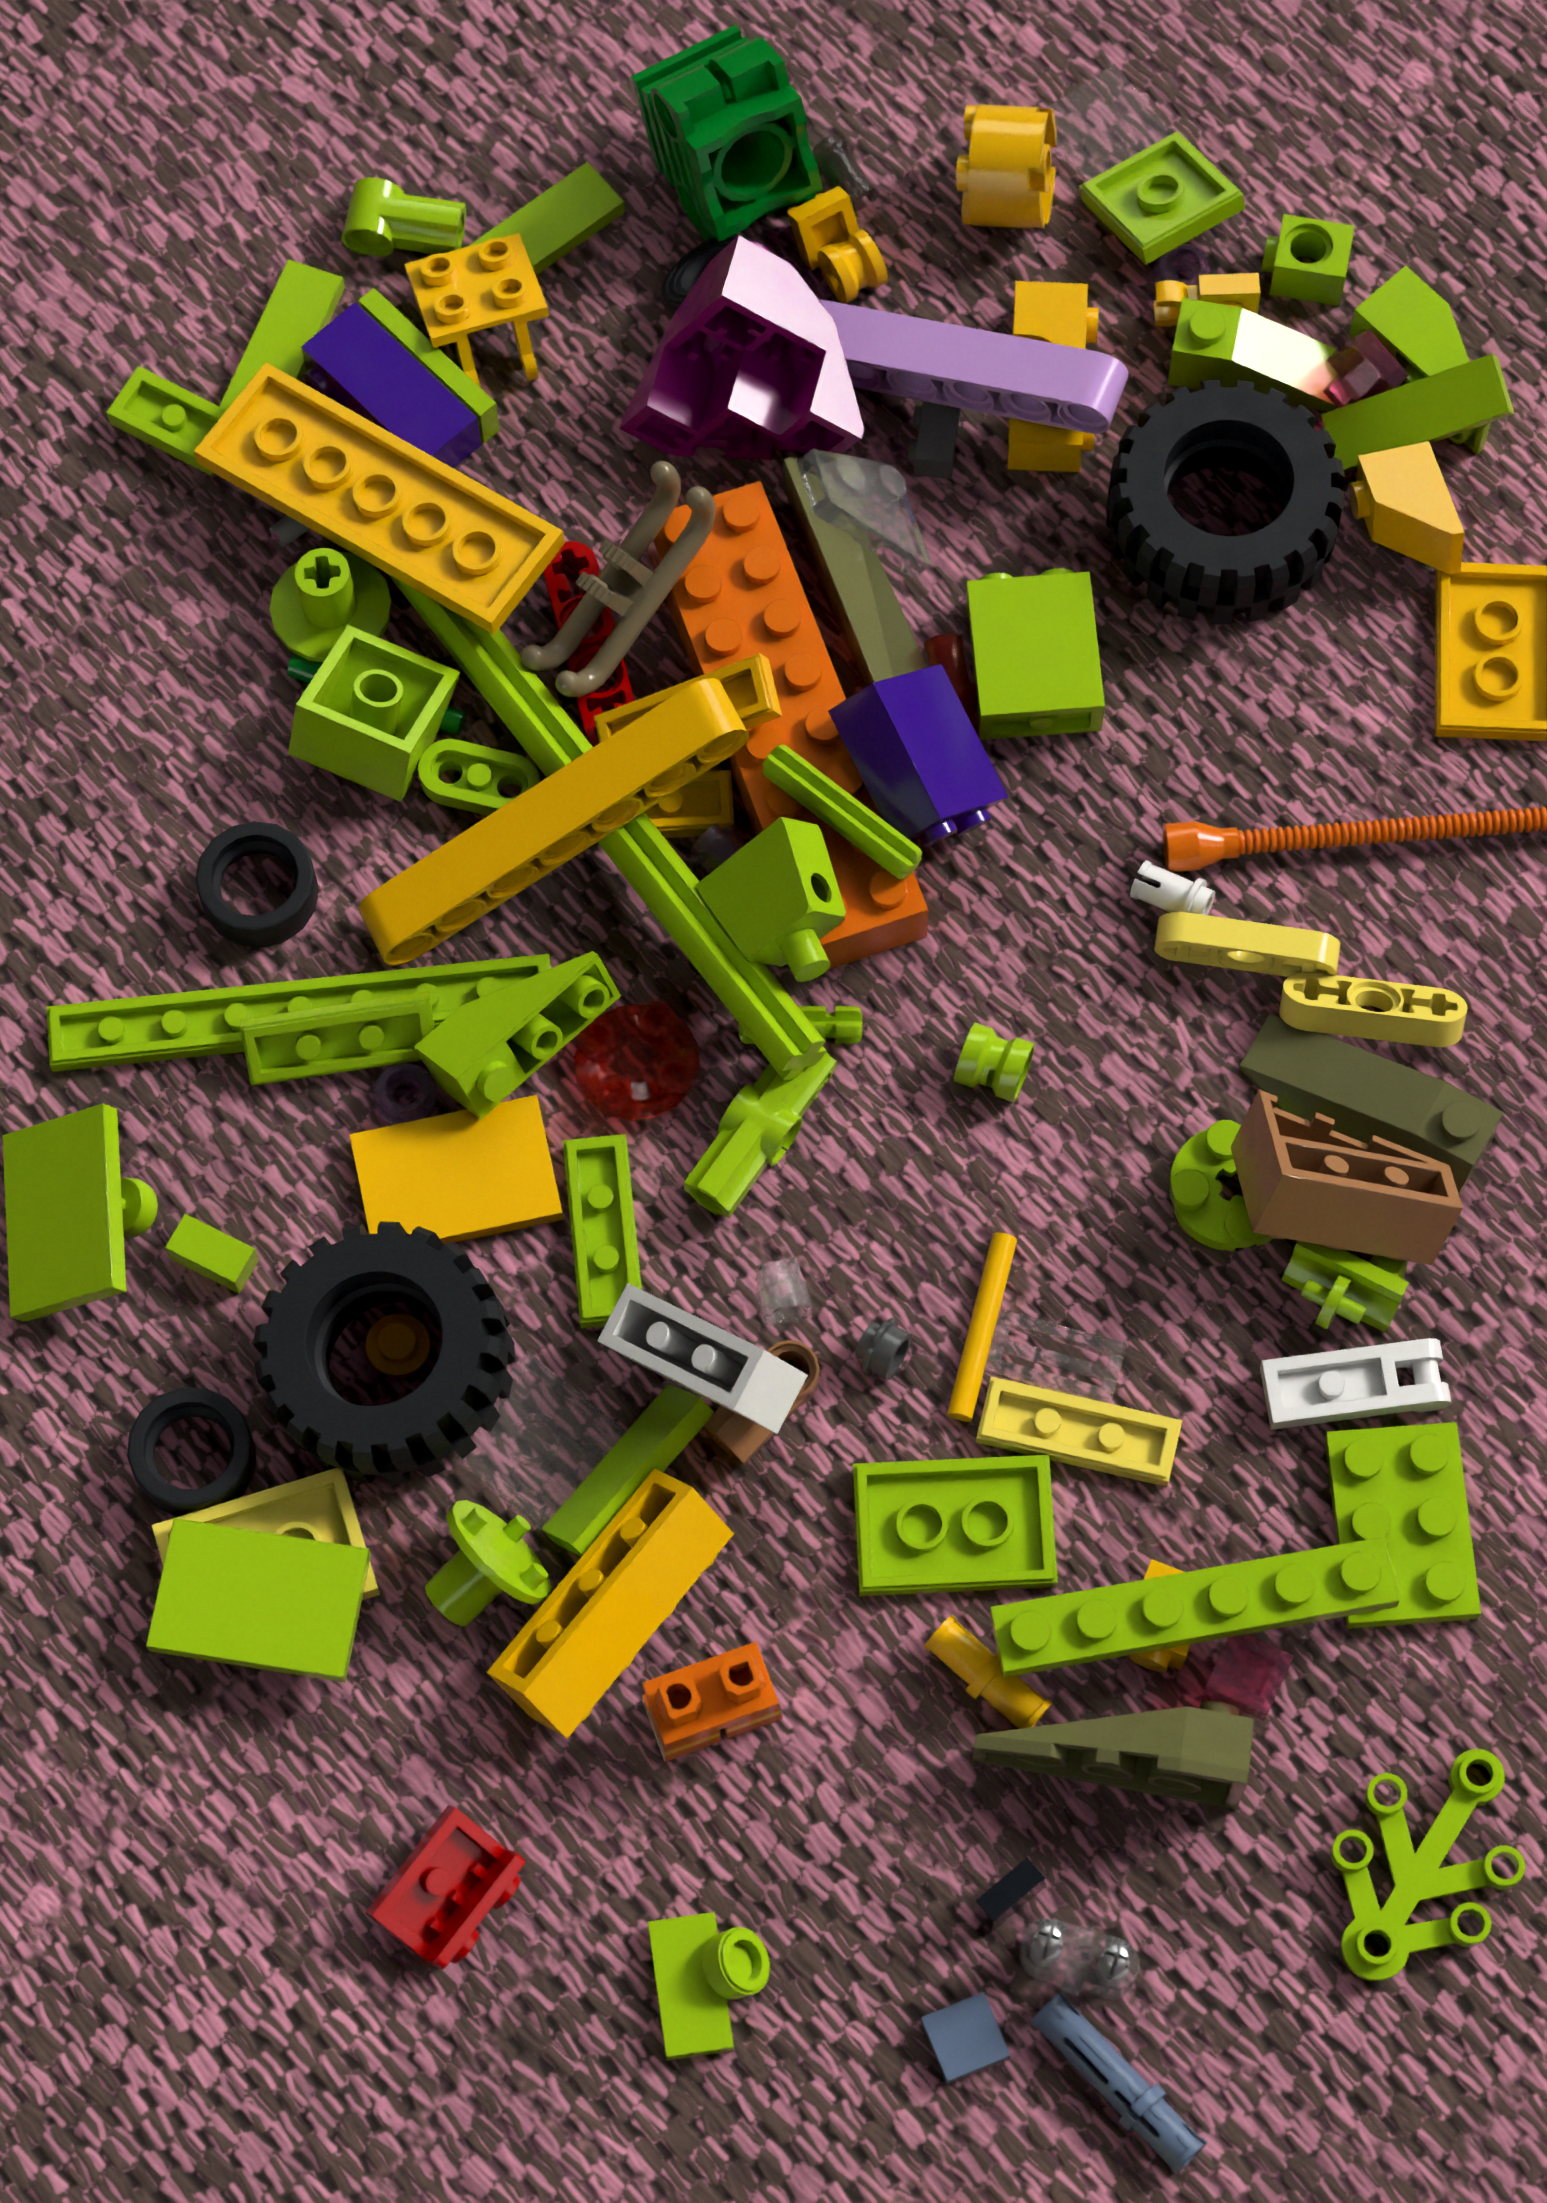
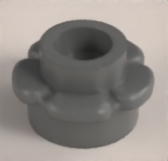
[855,1318,912,1380]

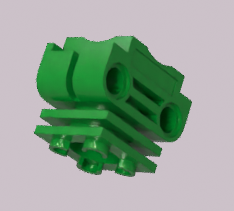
[631,25,823,242]

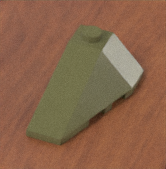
[1239,1014,1504,1197]
[972,1701,1254,1810]

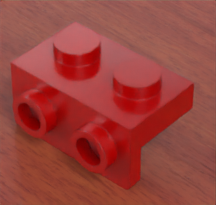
[365,1805,526,1970]

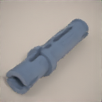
[1031,1992,1207,2174]

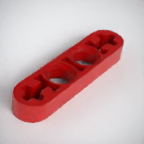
[544,541,635,747]

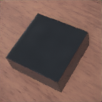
[974,1857,1045,1933]

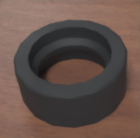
[195,821,319,948]
[127,1387,256,1517]

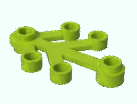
[1330,1749,1525,1981]

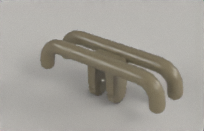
[521,461,716,698]

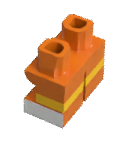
[642,1641,783,1762]

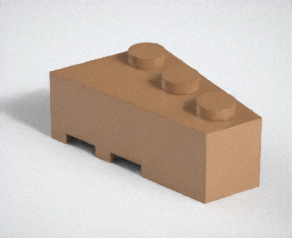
[1231,1089,1463,1265]

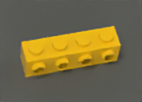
[486,1468,734,1739]

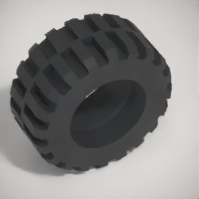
[1106,379,1345,625]
[253,1221,515,1484]

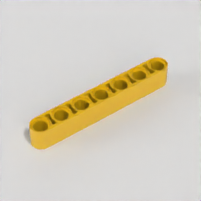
[358,678,749,966]

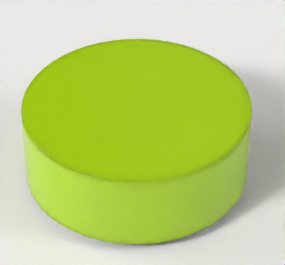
[703,1927,770,2000]

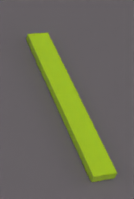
[46,954,551,1072]

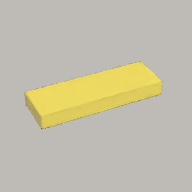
[976,1376,1182,1487]

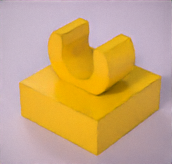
[787,186,859,271]

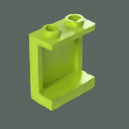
[965,568,1105,740]

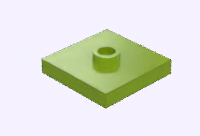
[1079,131,1245,265]

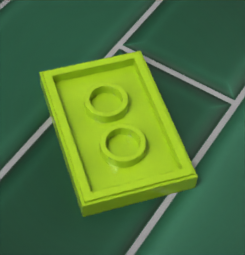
[2,1103,127,1322]
[853,1455,1058,1596]
[146,1518,371,1683]

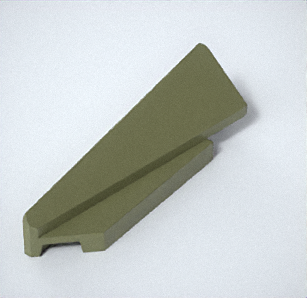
[783,457,928,687]

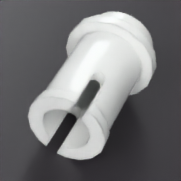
[1130,860,1215,915]

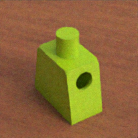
[695,817,846,982]

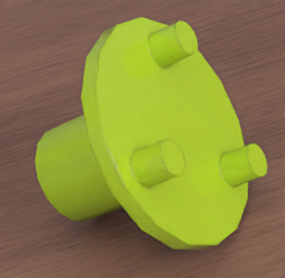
[269,548,392,662]
[425,1500,552,1627]

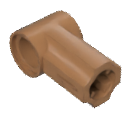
[702,1340,820,1466]

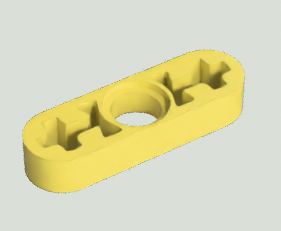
[1154,912,1340,977]
[1279,972,1467,1047]

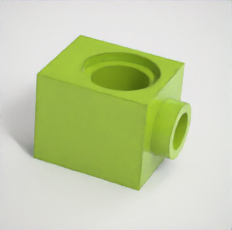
[1261,214,1355,306]

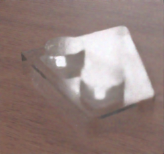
[797,449,932,577]

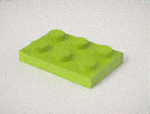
[1324,1422,1481,1629]

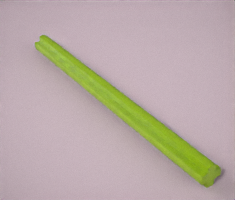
[387,573,827,1080]

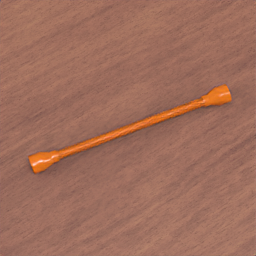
[1163,807,1547,872]

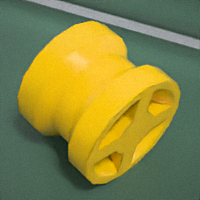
[817,229,888,304]

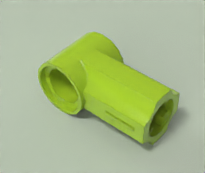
[342,177,467,257]

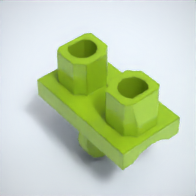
[1281,1241,1409,1333]

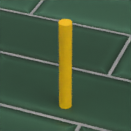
[947,1232,1017,1422]

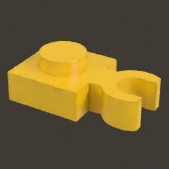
[1153,273,1261,327]

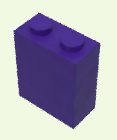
[828,664,1008,847]

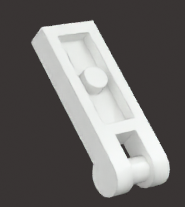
[1260,1338,1452,1430]

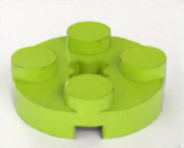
[1169,1120,1274,1251]

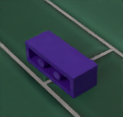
[301,302,481,468]

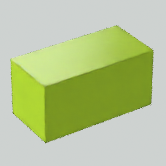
[165,1214,259,1294]

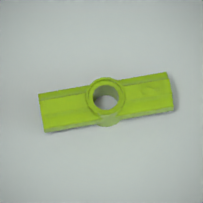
[684,1052,837,1218]

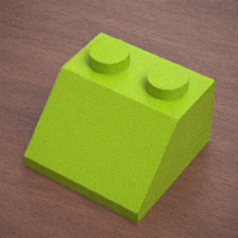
[288,625,460,802]

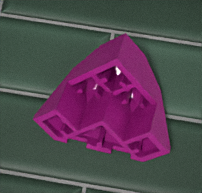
[619,235,864,462]

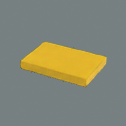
[1435,562,1547,741]
[349,1095,564,1245]

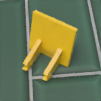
[404,233,549,387]

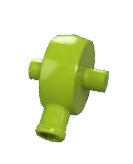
[121,1177,158,1237]

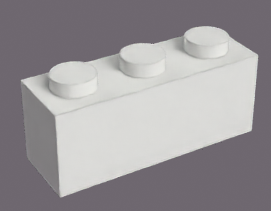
[597,1283,808,1434]

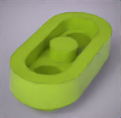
[418,739,540,816]

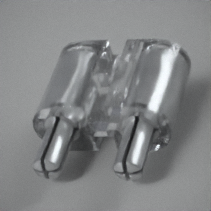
[1019,1918,1140,2002]

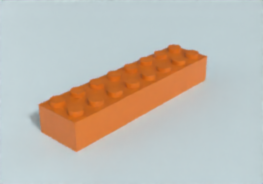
[647,480,928,970]

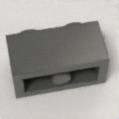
[908,401,961,479]

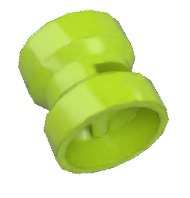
[954,1022,1035,1103]

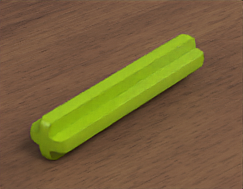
[762,744,922,880]

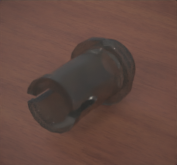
[812,135,879,213]

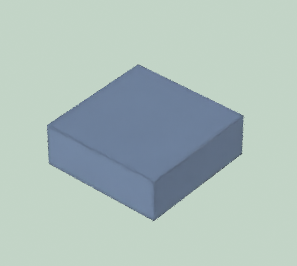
[921,1992,1011,2085]

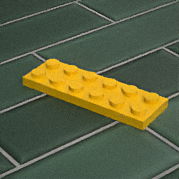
[194,362,565,635]

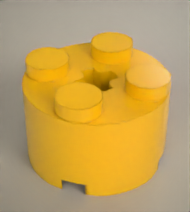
[956,104,1056,228]

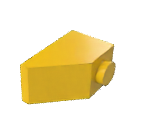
[1348,441,1464,574]

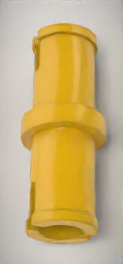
[924,1615,1052,1729]

